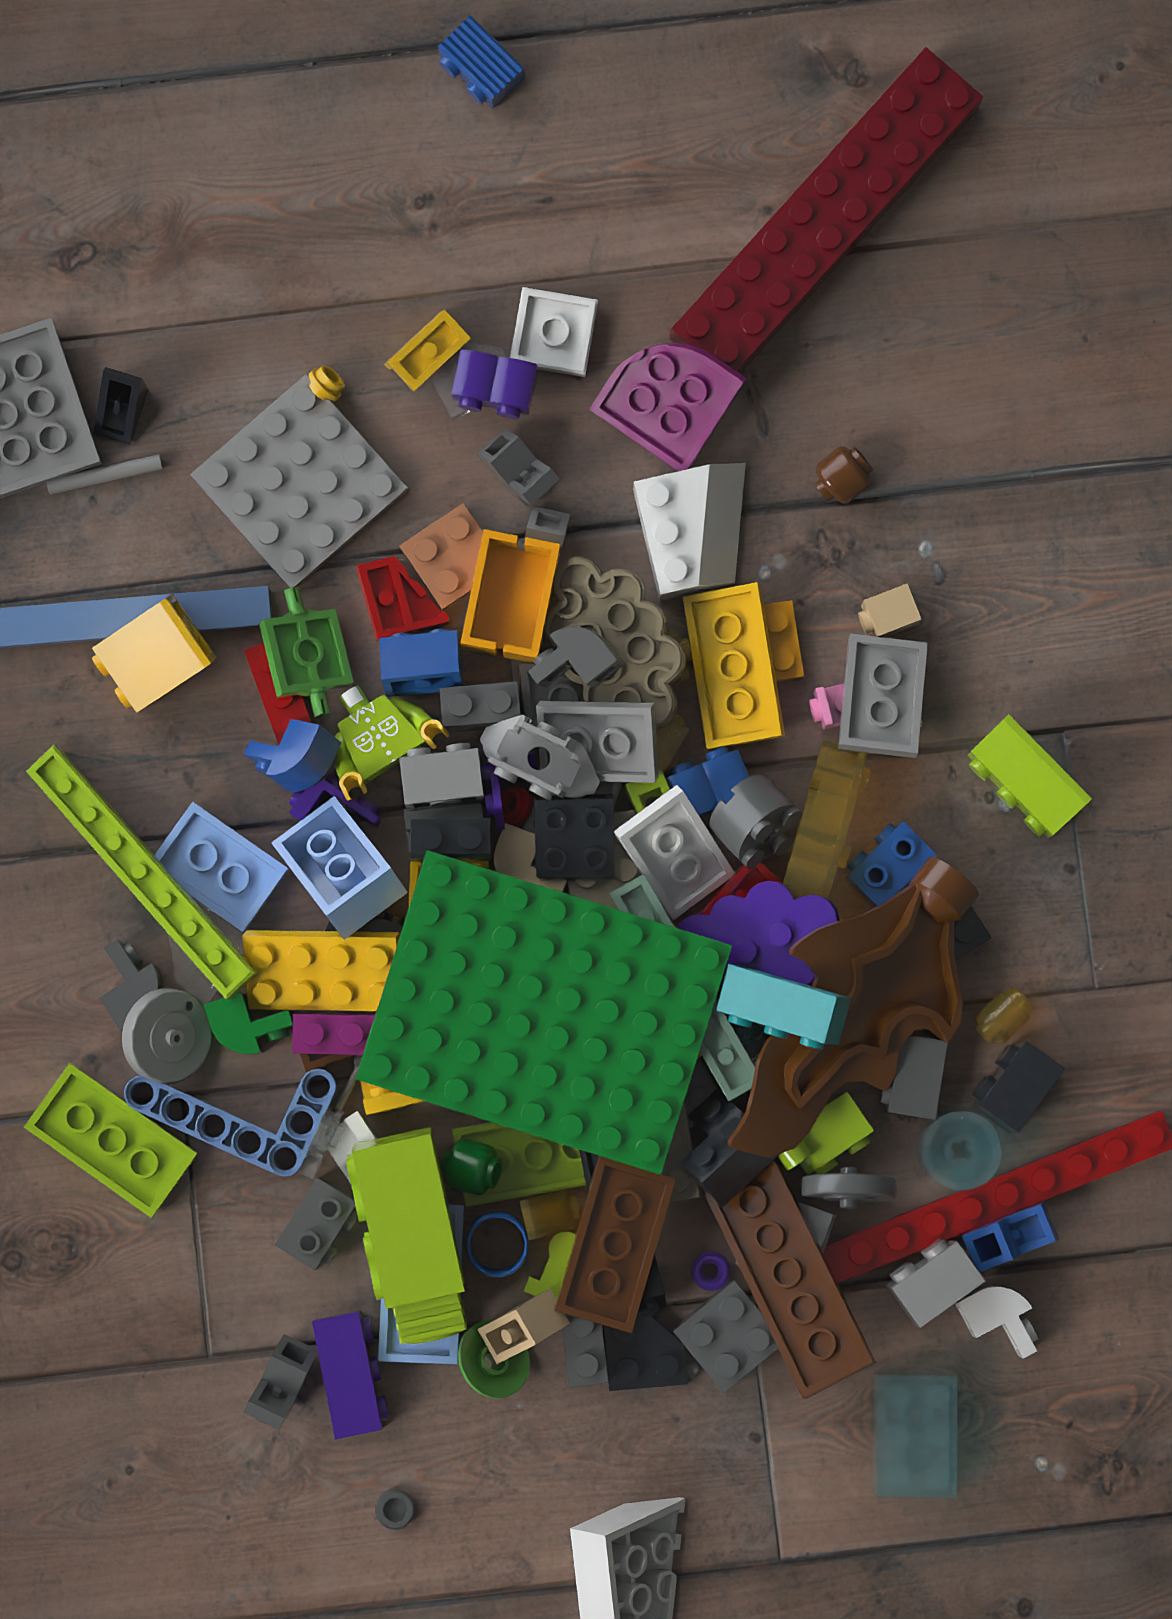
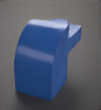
[244,719,341,792]
[962,1202,1059,1272]

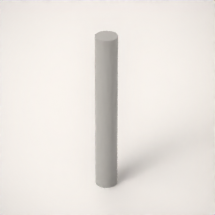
[46,454,163,495]

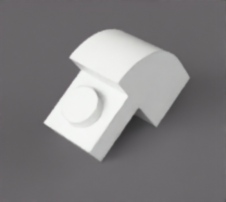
[955,1286,1038,1359]

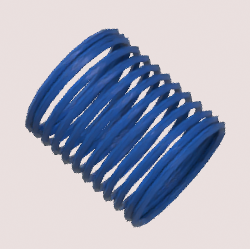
[466,1211,529,1277]

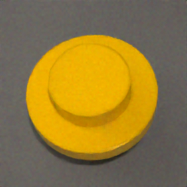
[309,365,345,401]

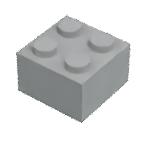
[399,743,485,809]
[886,1239,985,1328]

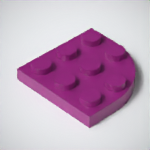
[589,343,747,471]

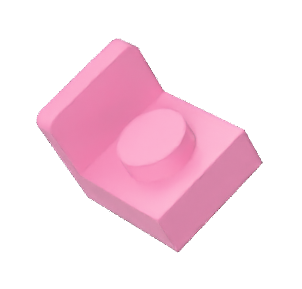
[809,683,844,730]

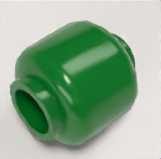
[440,1139,502,1195]

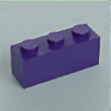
[312,1310,389,1440]

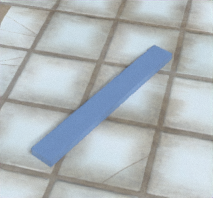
[0,586,272,648]

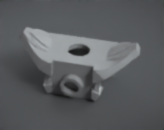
[480,715,600,800]

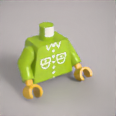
[333,685,449,801]

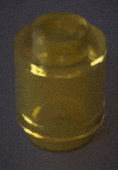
[976,987,1034,1045]

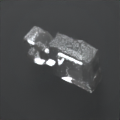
[299,1106,345,1179]

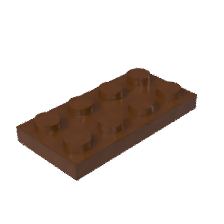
[554,1156,676,1333]

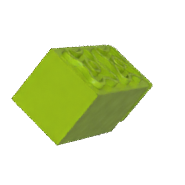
[346,1127,467,1344]

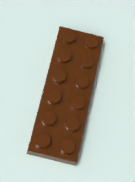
[703,1158,876,1399]

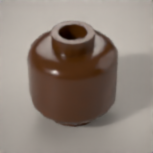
[814,446,873,504]

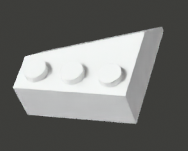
[570,1497,685,1619]

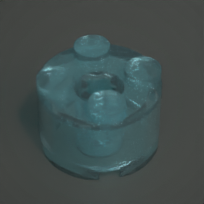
[917,1111,1002,1191]

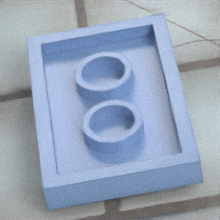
[155,802,289,933]

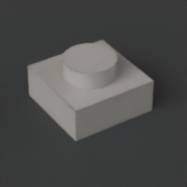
[524,506,570,548]

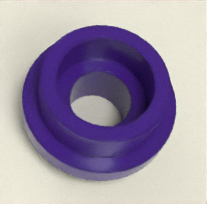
[691,1251,730,1291]

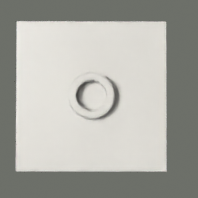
[510,287,598,377]

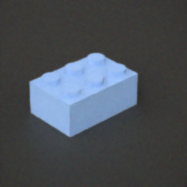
[272,796,408,940]

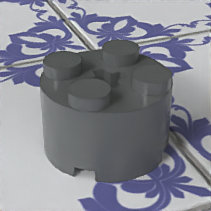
[709,774,803,869]

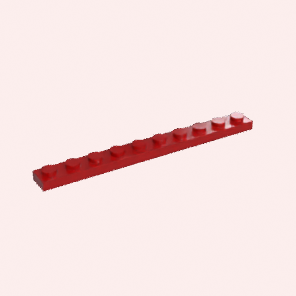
[823,1111,1172,1283]

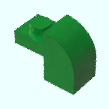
[203,992,293,1055]

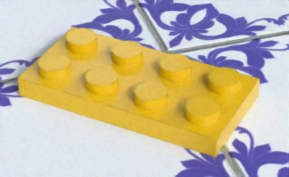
[683,582,785,750]
[242,930,400,1011]

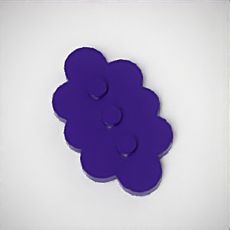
[678,881,840,1019]

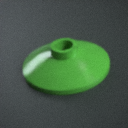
[458,1320,530,1399]

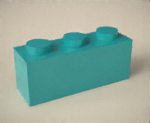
[716,964,851,1050]

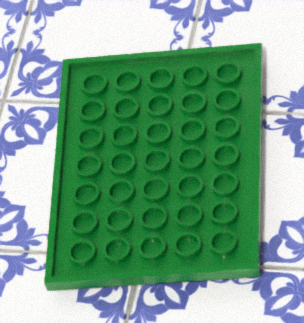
[355,850,732,1175]

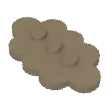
[544,557,686,730]

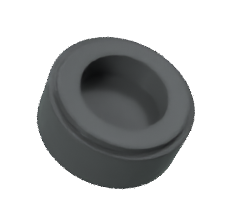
[375,1489,415,1530]

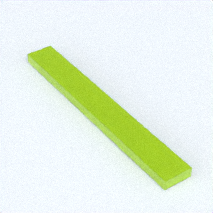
[26,745,258,1000]

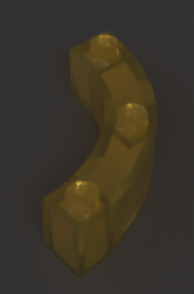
[783,739,871,899]

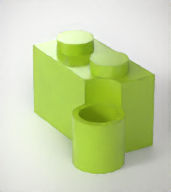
[777,1092,874,1175]

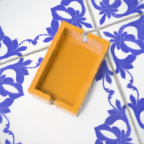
[461,529,560,663]

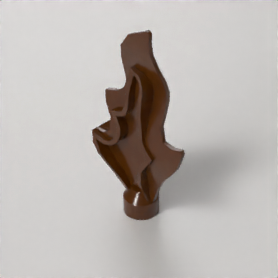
[727,857,979,1158]

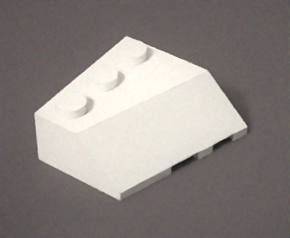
[633,463,746,601]

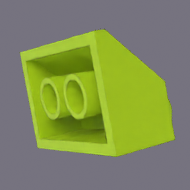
[967,714,1092,838]

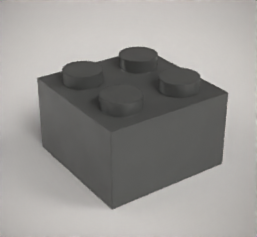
[672,1279,778,1393]

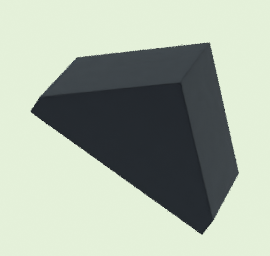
[93,367,149,445]

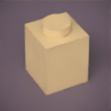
[858,583,922,638]

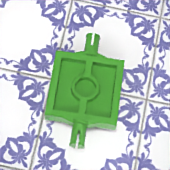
[259,587,354,718]

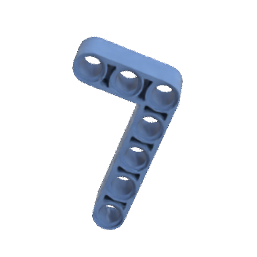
[124,1069,338,1177]

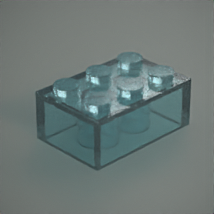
[873,1372,957,1497]

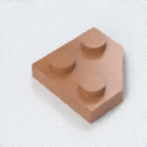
[399,503,483,611]

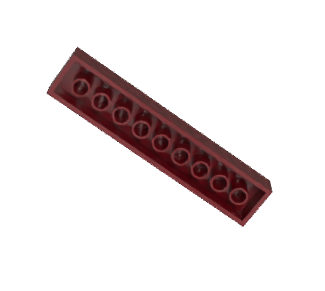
[669,47,984,374]

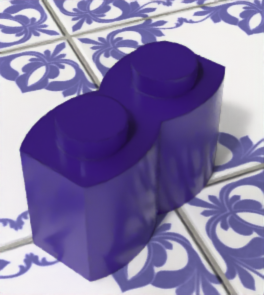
[451,349,538,419]

